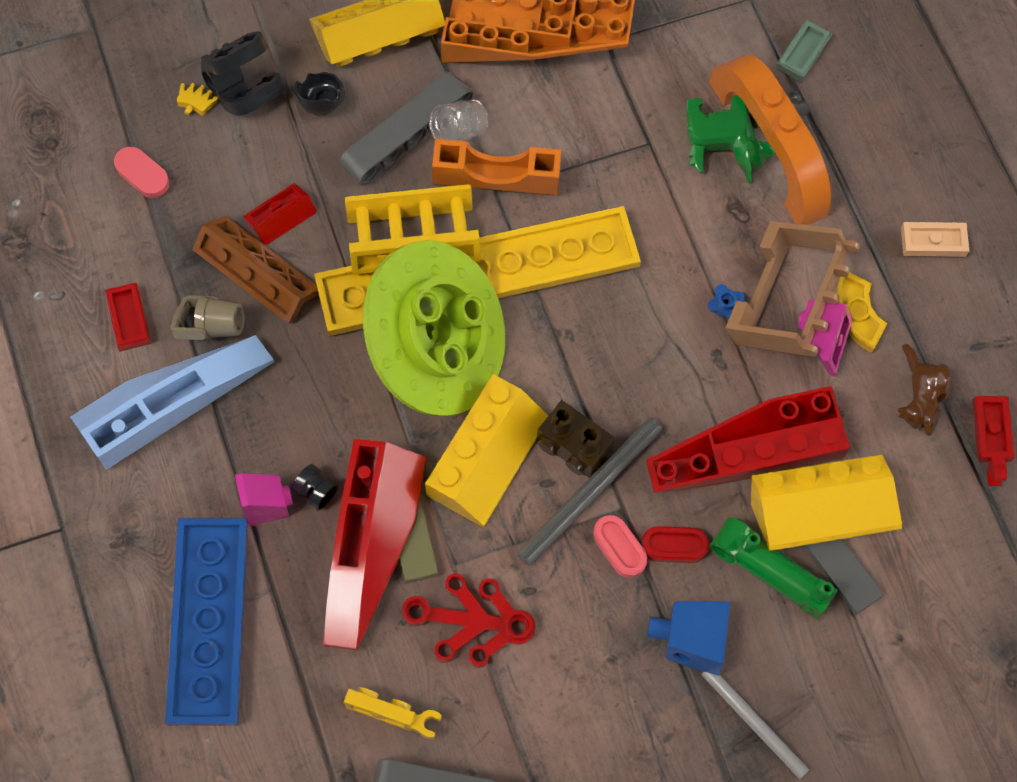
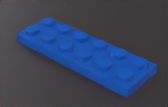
[165,518,248,726]

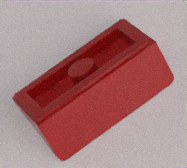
[243,183,316,245]

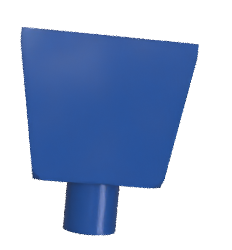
[647,601,730,676]

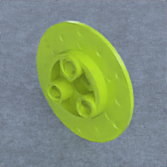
[363,240,505,416]

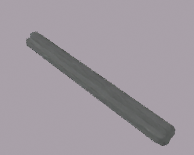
[517,418,662,566]

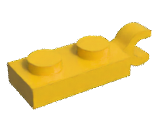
[344,687,442,739]

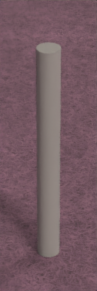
[701,672,809,779]

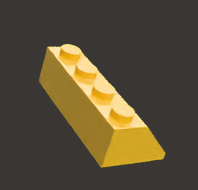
[309,0,445,66]
[425,374,548,528]
[751,455,902,551]

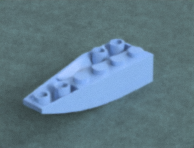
[70,335,274,470]

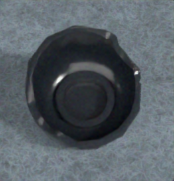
[295,72,345,116]

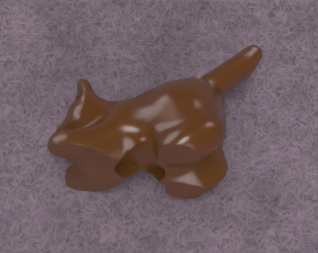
[898,344,953,436]

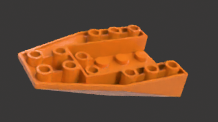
[441,0,635,63]

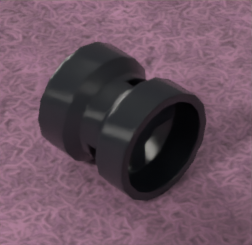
[291,464,339,510]

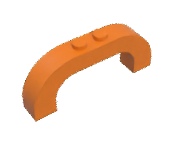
[709,54,831,225]

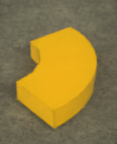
[835,272,888,353]

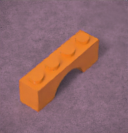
[432,138,562,195]

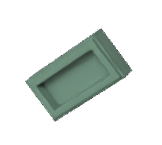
[775,19,832,83]

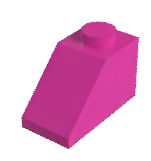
[798,299,853,376]
[235,473,293,526]

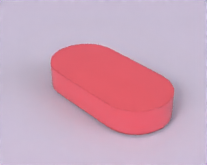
[114,147,169,198]
[593,515,647,578]

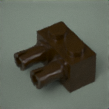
[536,400,615,478]

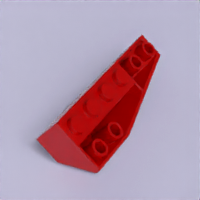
[646,386,850,493]
[323,439,427,650]

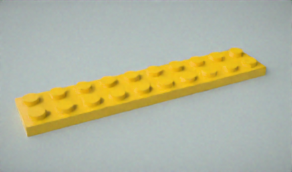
[314,206,641,336]

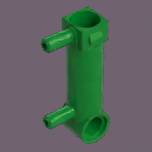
[709,517,838,620]

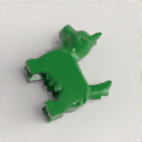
[686,96,775,184]

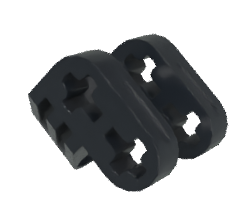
[201,31,286,116]

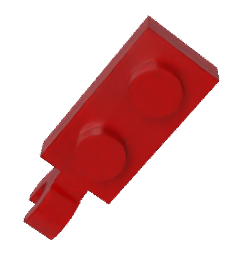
[972,396,1015,486]

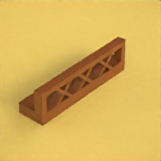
[192,216,319,324]

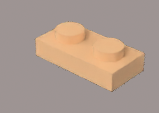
[901,222,969,257]

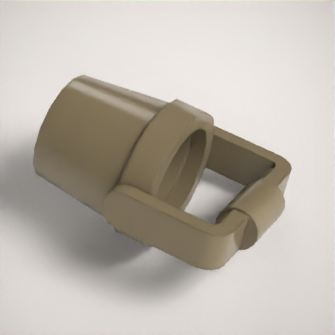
[170,296,245,340]

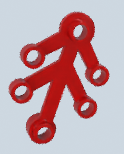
[402,573,536,668]

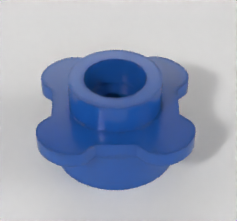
[708,284,745,319]

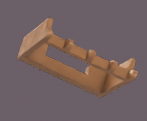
[725,221,860,357]

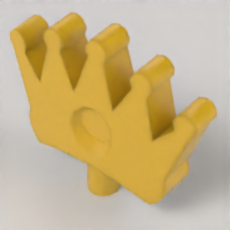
[177,83,218,116]

